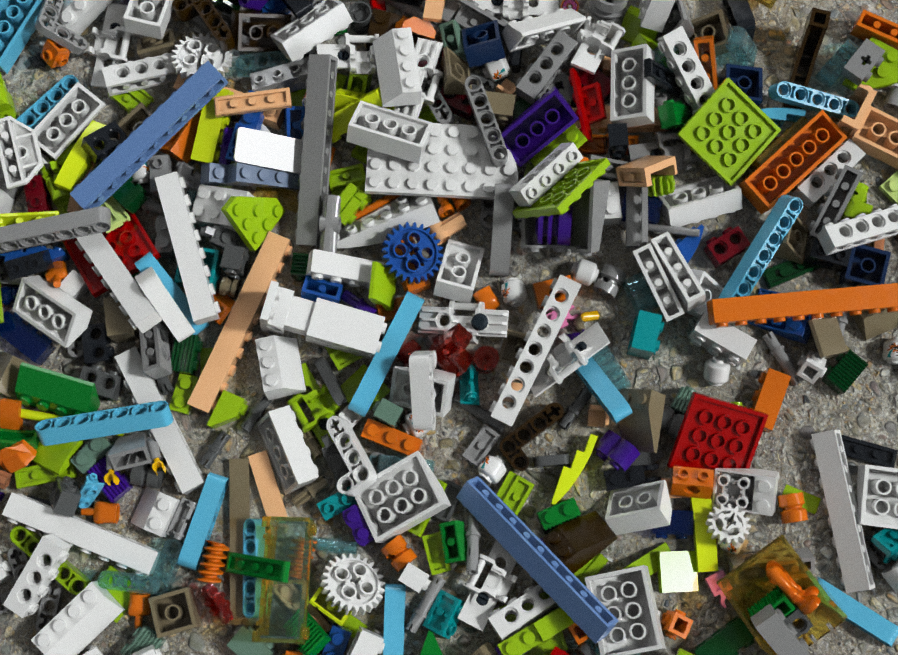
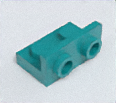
[871,528,898,564]
[422,589,465,639]

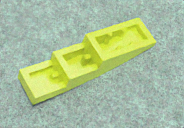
[54,120,106,192]
[550,434,598,506]
[690,497,718,572]

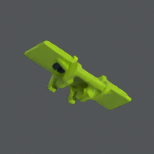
[287,363,349,447]

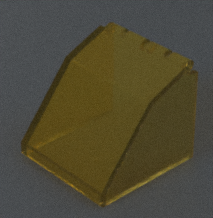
[716,535,848,655]

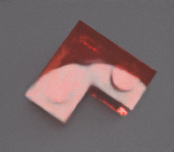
[428,323,474,379]

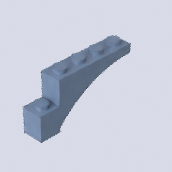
[200,162,300,191]

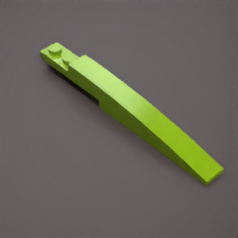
[497,542,671,655]

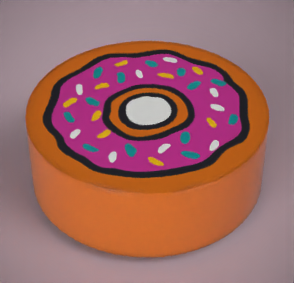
[561,0,579,12]

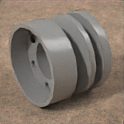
[588,0,629,23]

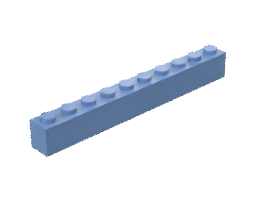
[70,61,229,209]
[456,476,619,644]

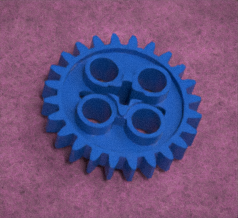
[381,222,444,284]

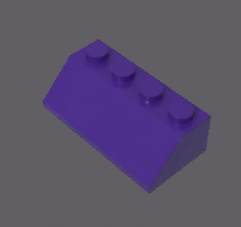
[496,86,579,167]

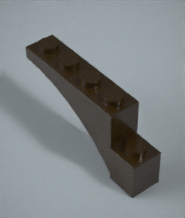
[782,8,831,109]

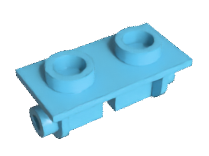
[77,473,105,509]

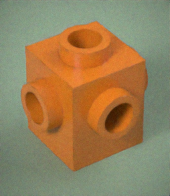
[40,39,71,68]
[661,609,693,640]

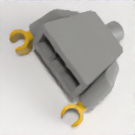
[104,432,166,486]

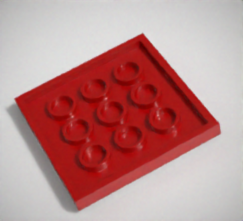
[62,205,161,298]
[667,392,769,474]

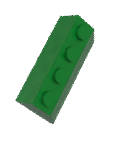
[15,362,101,416]

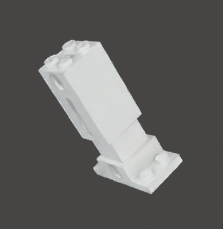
[260,280,387,360]

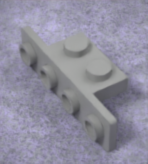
[454,0,508,30]

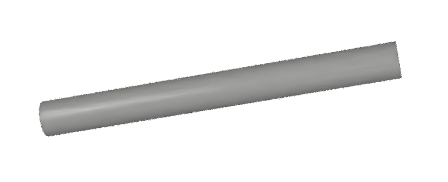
[623,221,700,237]

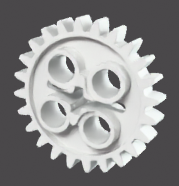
[171,33,233,79]
[320,553,385,616]

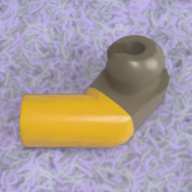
[573,311,599,332]

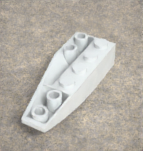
[337,196,440,249]

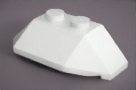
[0,116,44,189]

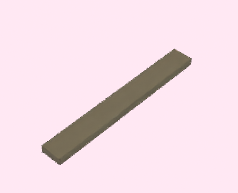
[229,458,250,619]

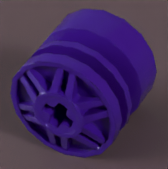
[535,206,573,246]

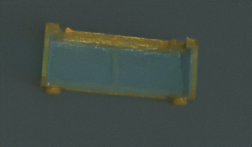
[252,516,317,645]

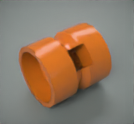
[777,492,808,524]
[381,534,418,573]

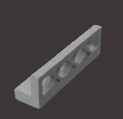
[626,186,648,248]

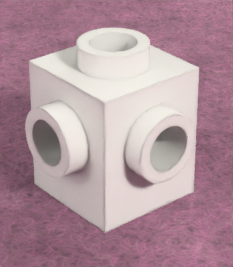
[796,350,827,385]

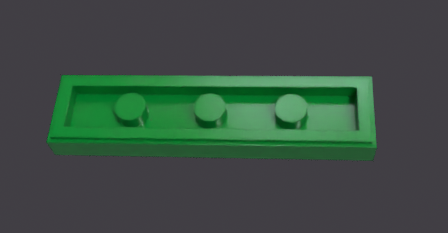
[225,552,291,583]

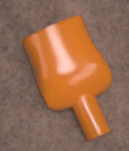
[45,261,68,288]
[472,285,500,310]
[81,501,120,524]
[127,590,151,629]

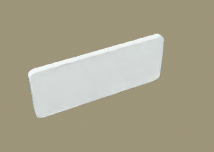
[233,127,303,174]

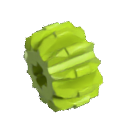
[648,175,675,197]

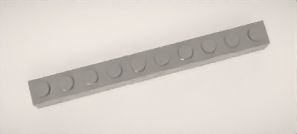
[295,54,338,247]

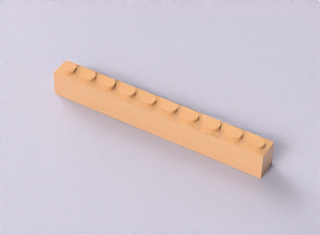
[187,231,293,415]

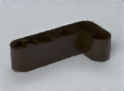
[172,0,235,51]
[499,402,564,473]

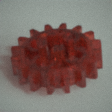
[201,583,234,625]

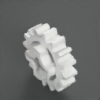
[705,504,751,547]

